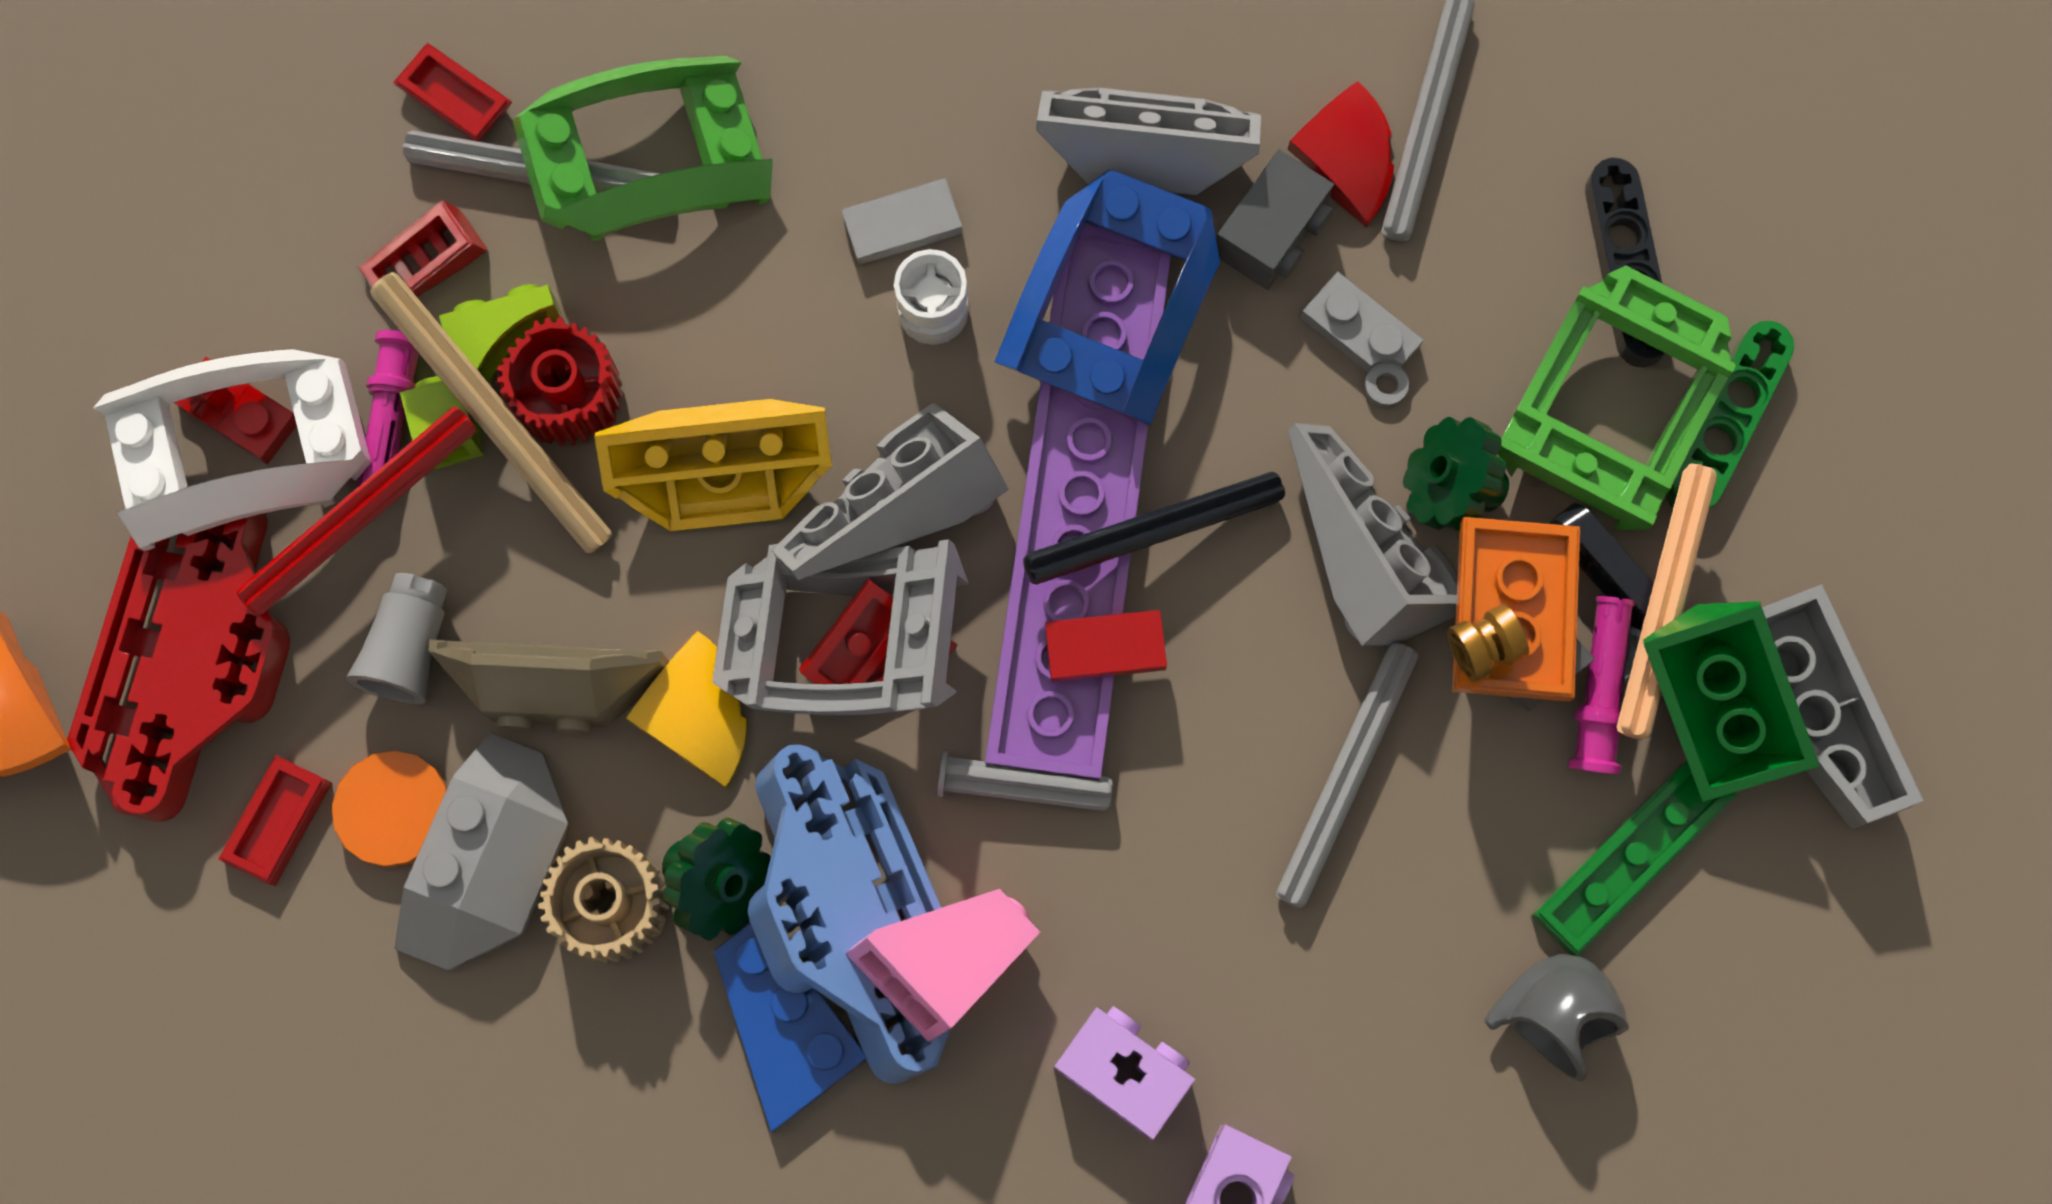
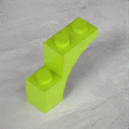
[400,284,562,471]

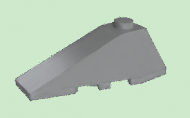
[772,402,1009,580]
[1288,423,1457,646]

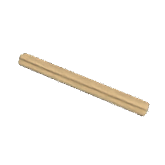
[370,272,612,554]

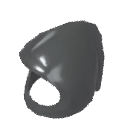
[1485,954,1629,1082]

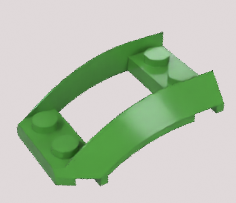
[513,55,773,241]
[1498,266,1737,530]

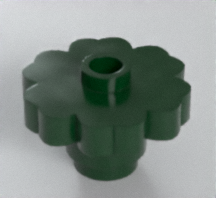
[1403,416,1509,531]
[662,817,771,940]

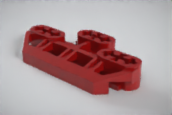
[67,513,290,822]

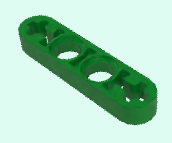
[1666,320,1795,509]

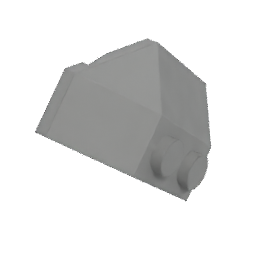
[1036,88,1261,195]
[394,733,570,971]

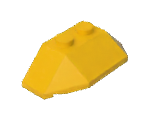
[594,399,832,531]

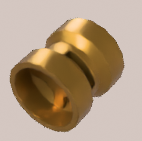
[1447,604,1529,682]

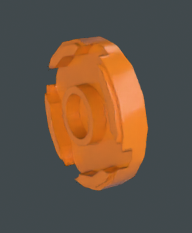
[332,750,448,868]

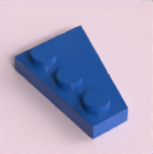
[714,923,866,1132]

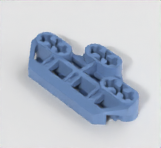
[748,744,966,1084]

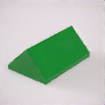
[1643,601,1820,802]

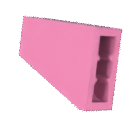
[846,889,1040,1042]

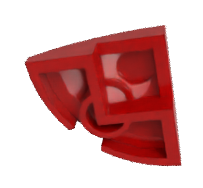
[1287,81,1394,228]

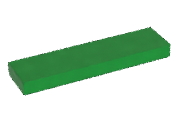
[1531,759,1737,956]

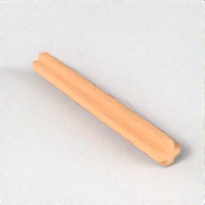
[1617,464,1717,739]

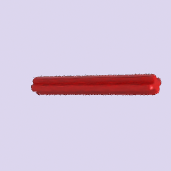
[237,407,476,615]

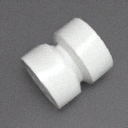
[894,249,969,345]

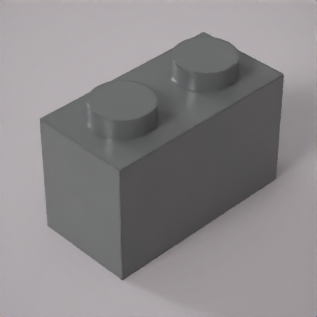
[1216,149,1334,290]

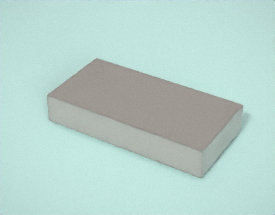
[841,178,963,265]

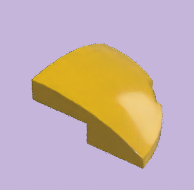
[626,631,748,788]

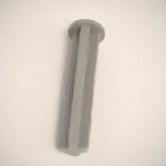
[937,750,1113,811]

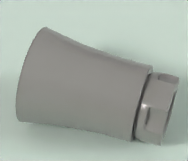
[345,573,447,705]

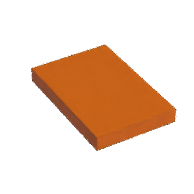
[1452,517,1580,702]

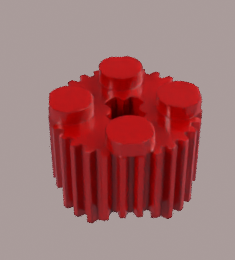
[497,317,623,446]

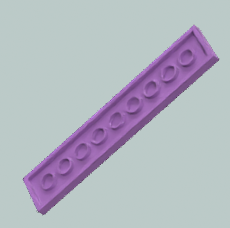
[985,225,1171,781]

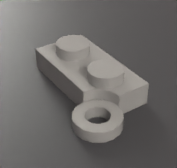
[1300,271,1424,408]

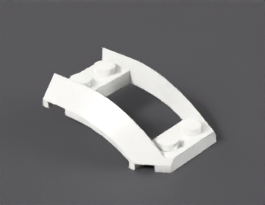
[93,349,371,551]

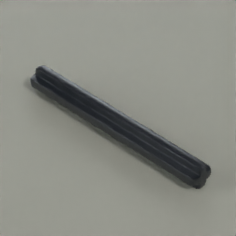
[1023,471,1285,585]

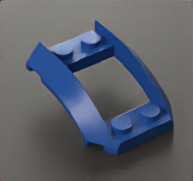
[994,170,1220,425]

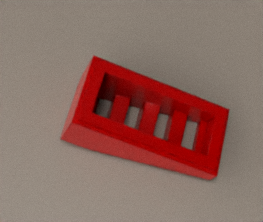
[358,200,488,297]

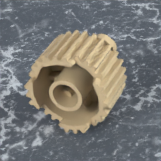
[538,837,669,963]

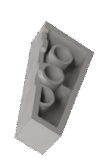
[1762,584,1924,830]

